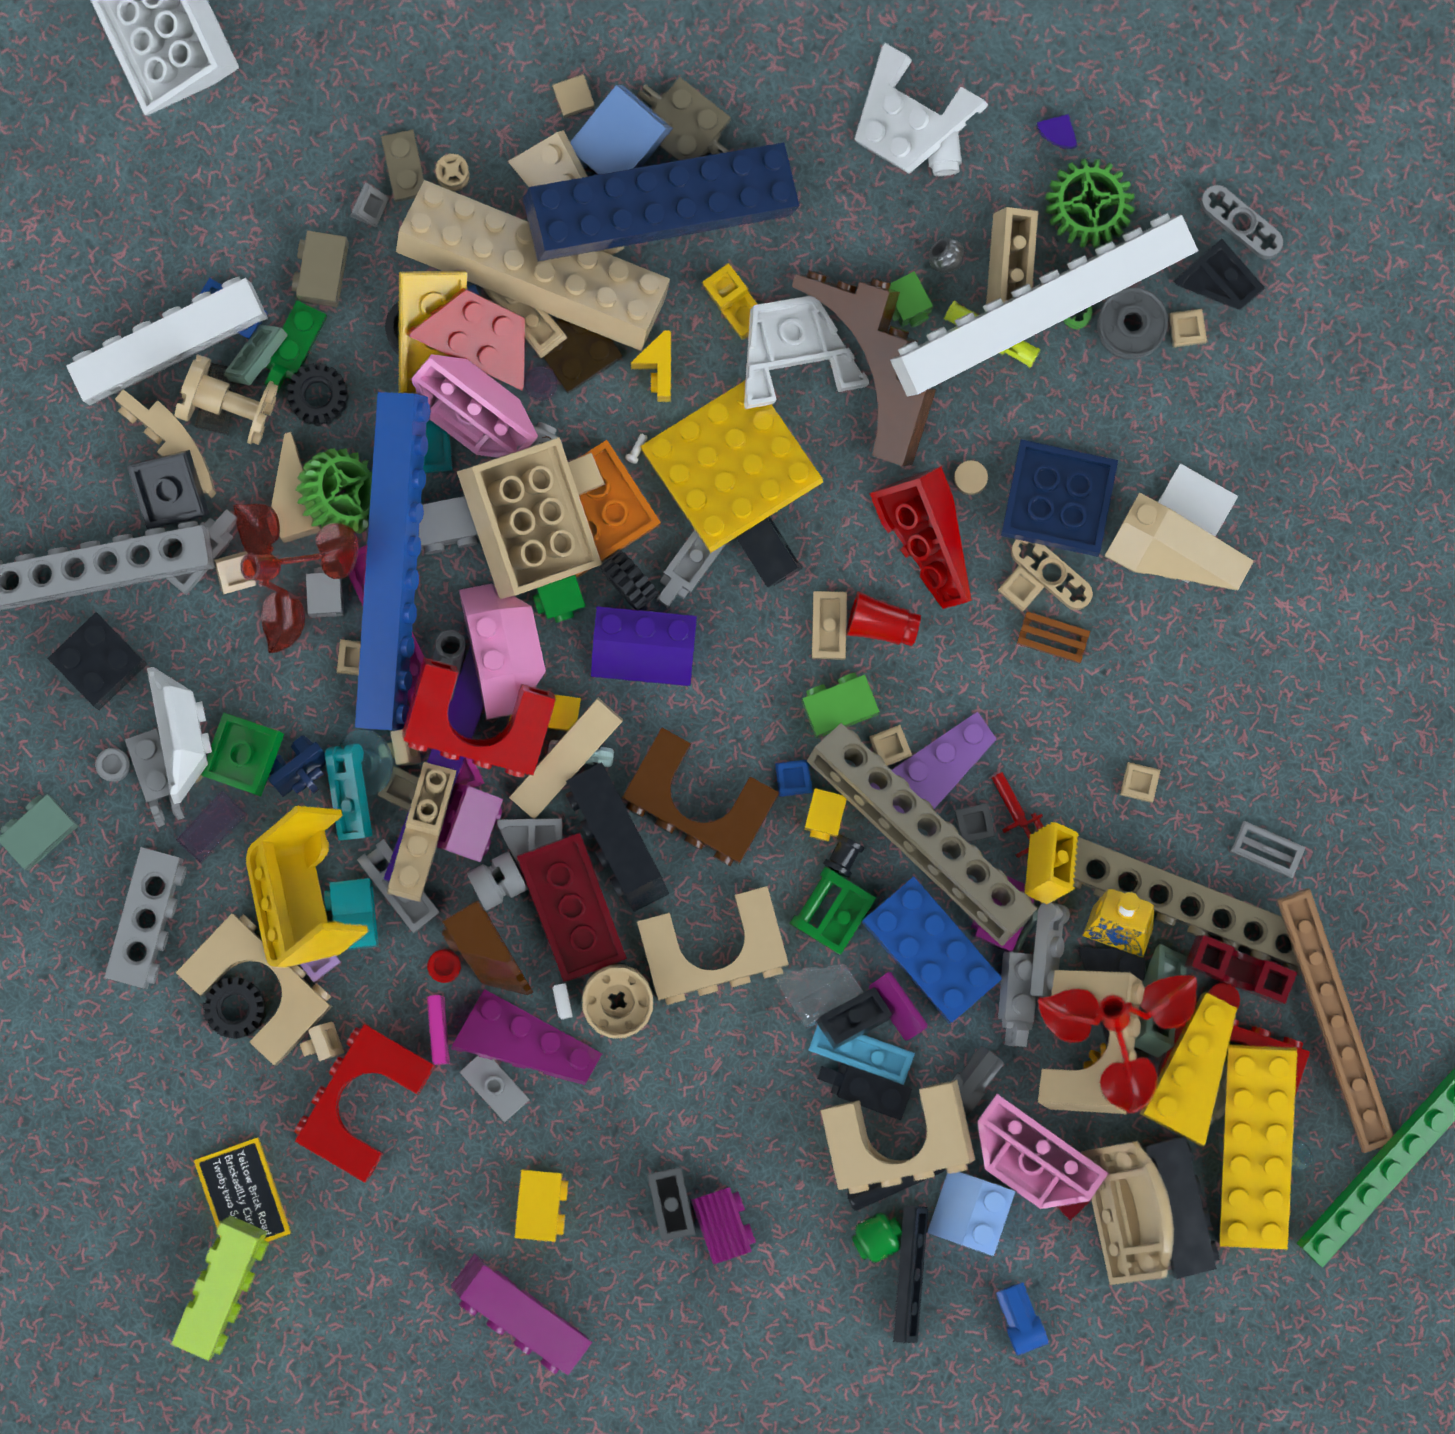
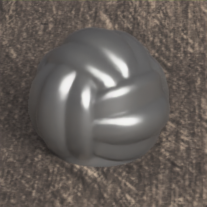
[929,238,964,273]

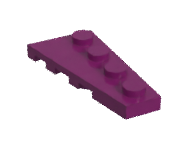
[451,989,602,1085]

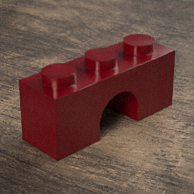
[1184,935,1297,1004]

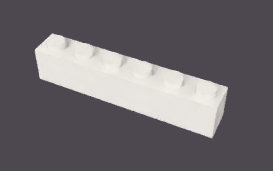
[66,277,268,405]

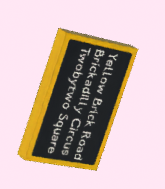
[194,1137,292,1242]

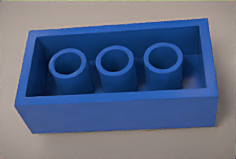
[861,876,1003,1024]

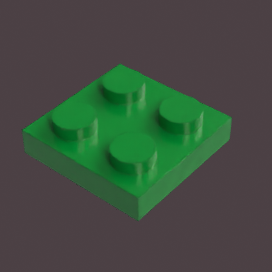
[201,713,284,797]

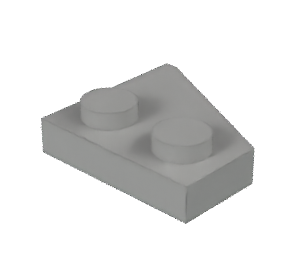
[497,819,562,878]

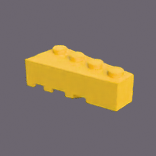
[1140,992,1237,1146]

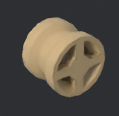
[436,154,470,192]

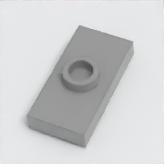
[459,1055,530,1122]

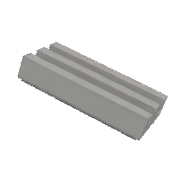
[1230,821,1306,879]

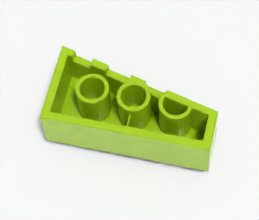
[171,1215,269,1361]

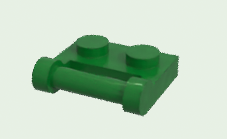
[789,867,876,955]

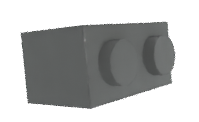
[647,1167,695,1241]

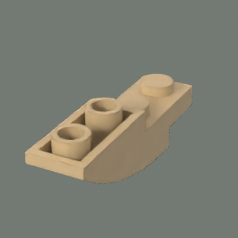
[115,389,216,498]
[387,762,456,902]

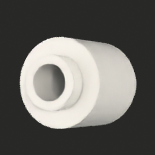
[928,131,962,176]

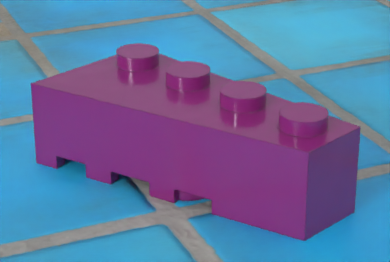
[451,1253,592,1376]

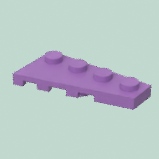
[870,712,996,813]

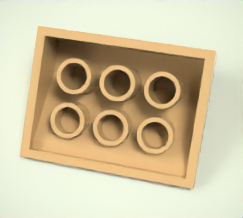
[457,437,602,599]

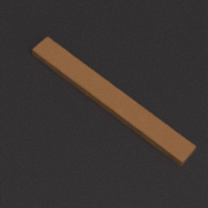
[1276,888,1393,1153]

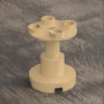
[175,354,278,445]

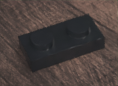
[816,987,893,1049]

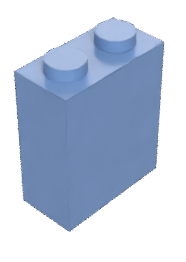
[570,85,673,175]

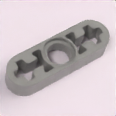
[1200,185,1283,259]

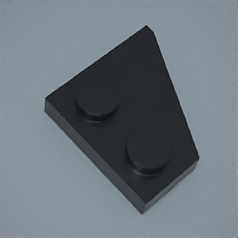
[1174,239,1265,311]

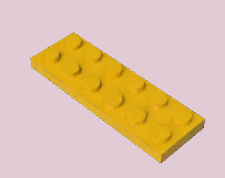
[1219,1045,1297,1249]

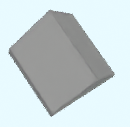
[350,183,389,227]

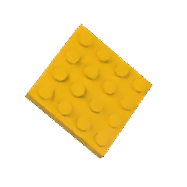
[640,380,823,553]

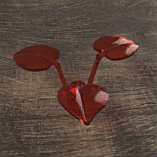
[233,504,359,653]

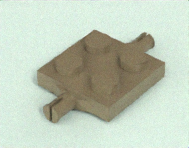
[637,77,732,161]

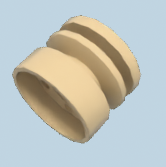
[583,964,653,1038]

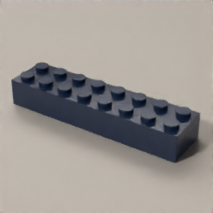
[523,142,800,262]

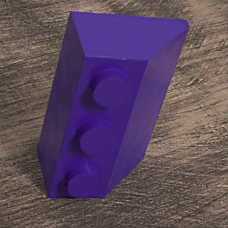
[591,606,697,687]

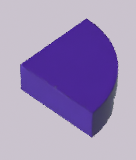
[1036,114,1077,149]

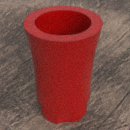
[846,591,921,646]

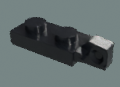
[817,1064,912,1121]

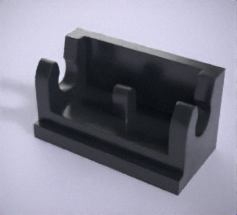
[736,516,803,588]

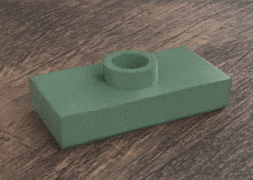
[224,324,288,385]

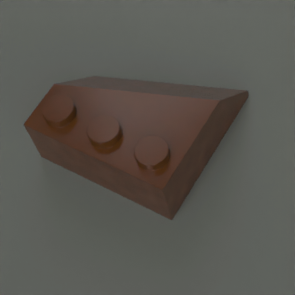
[441,900,533,995]

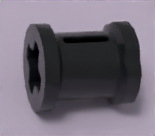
[823,834,865,878]

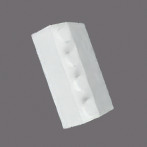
[91,0,239,115]

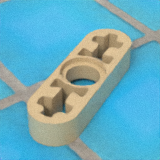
[1011,539,1093,610]

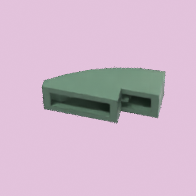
[1134,944,1187,1057]

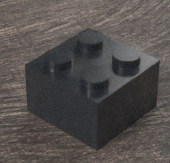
[47,612,147,710]

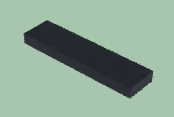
[893,1205,928,1343]

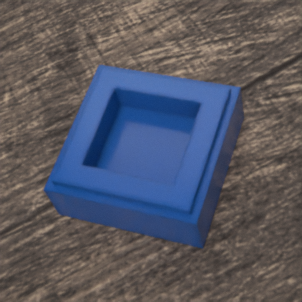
[775,760,812,797]

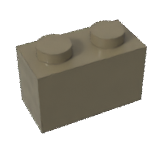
[292,231,349,308]

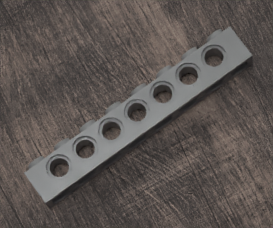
[0,521,215,611]

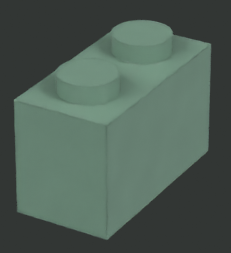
[0,794,79,871]

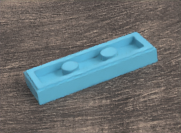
[808,1025,915,1085]

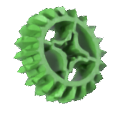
[1045,159,1135,248]
[295,448,372,538]

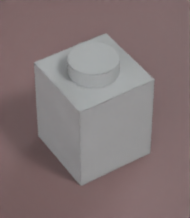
[306,567,344,618]

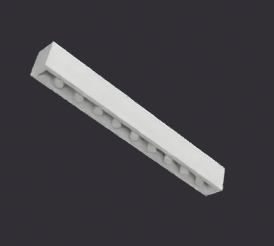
[890,213,1198,396]

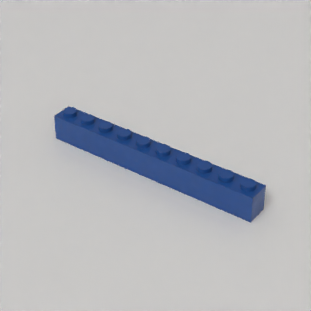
[355,392,431,731]

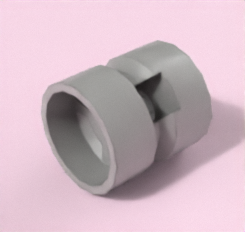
[466,851,528,911]

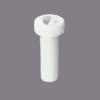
[625,434,648,464]

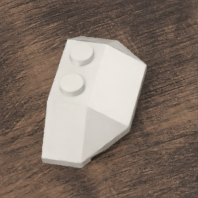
[147,667,212,804]

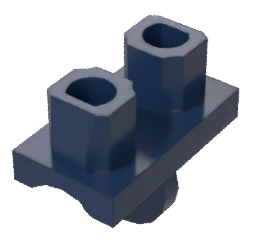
[268,735,326,797]

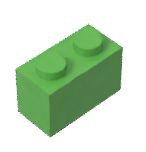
[802,672,879,739]

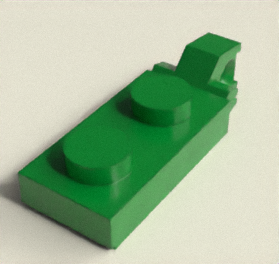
[264,300,327,393]

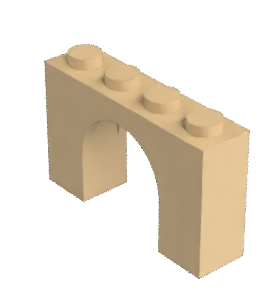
[637,886,789,1005]
[176,913,333,1066]
[1038,970,1144,1114]
[821,1080,975,1194]

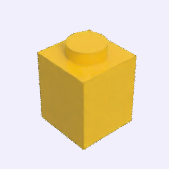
[804,788,847,842]

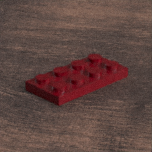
[517,832,627,982]

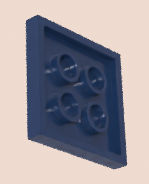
[1001,439,1118,557]

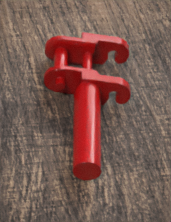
[991,772,1044,858]

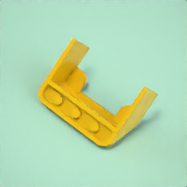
[246,806,368,968]

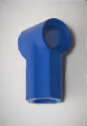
[996,1282,1049,1356]

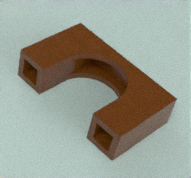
[622,727,779,867]

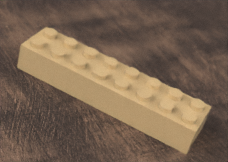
[396,180,670,351]

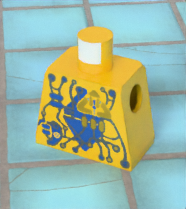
[1083,889,1154,958]

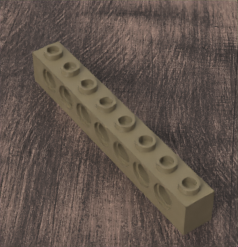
[807,723,1037,946]
[1073,837,1301,976]

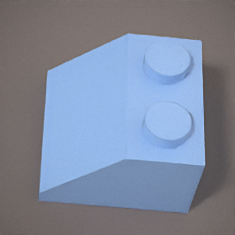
[927,1172,1016,1256]

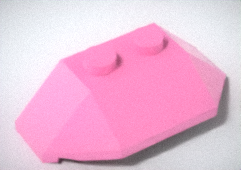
[411,354,538,458]
[459,583,546,720]
[977,1094,1109,1209]

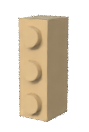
[986,207,1038,304]

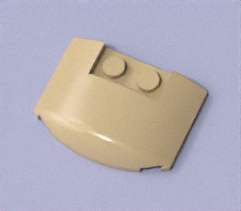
[1081,1141,1174,1285]

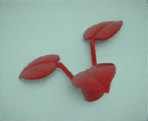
[1038,975,1197,1113]

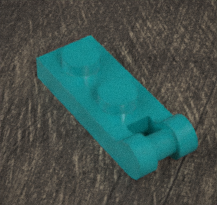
[325,743,373,841]

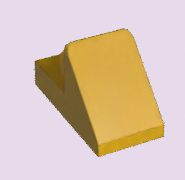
[631,330,671,402]

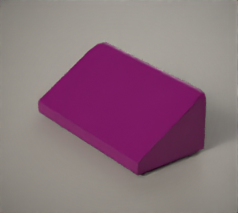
[869,972,928,1041]

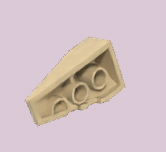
[1104,493,1254,591]

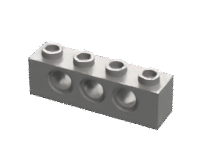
[104,847,187,989]

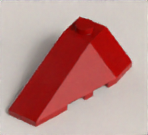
[869,466,972,609]

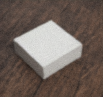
[553,983,573,1020]

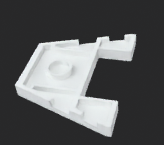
[854,43,988,174]
[744,296,869,409]

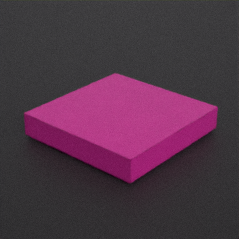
[427,995,450,1065]

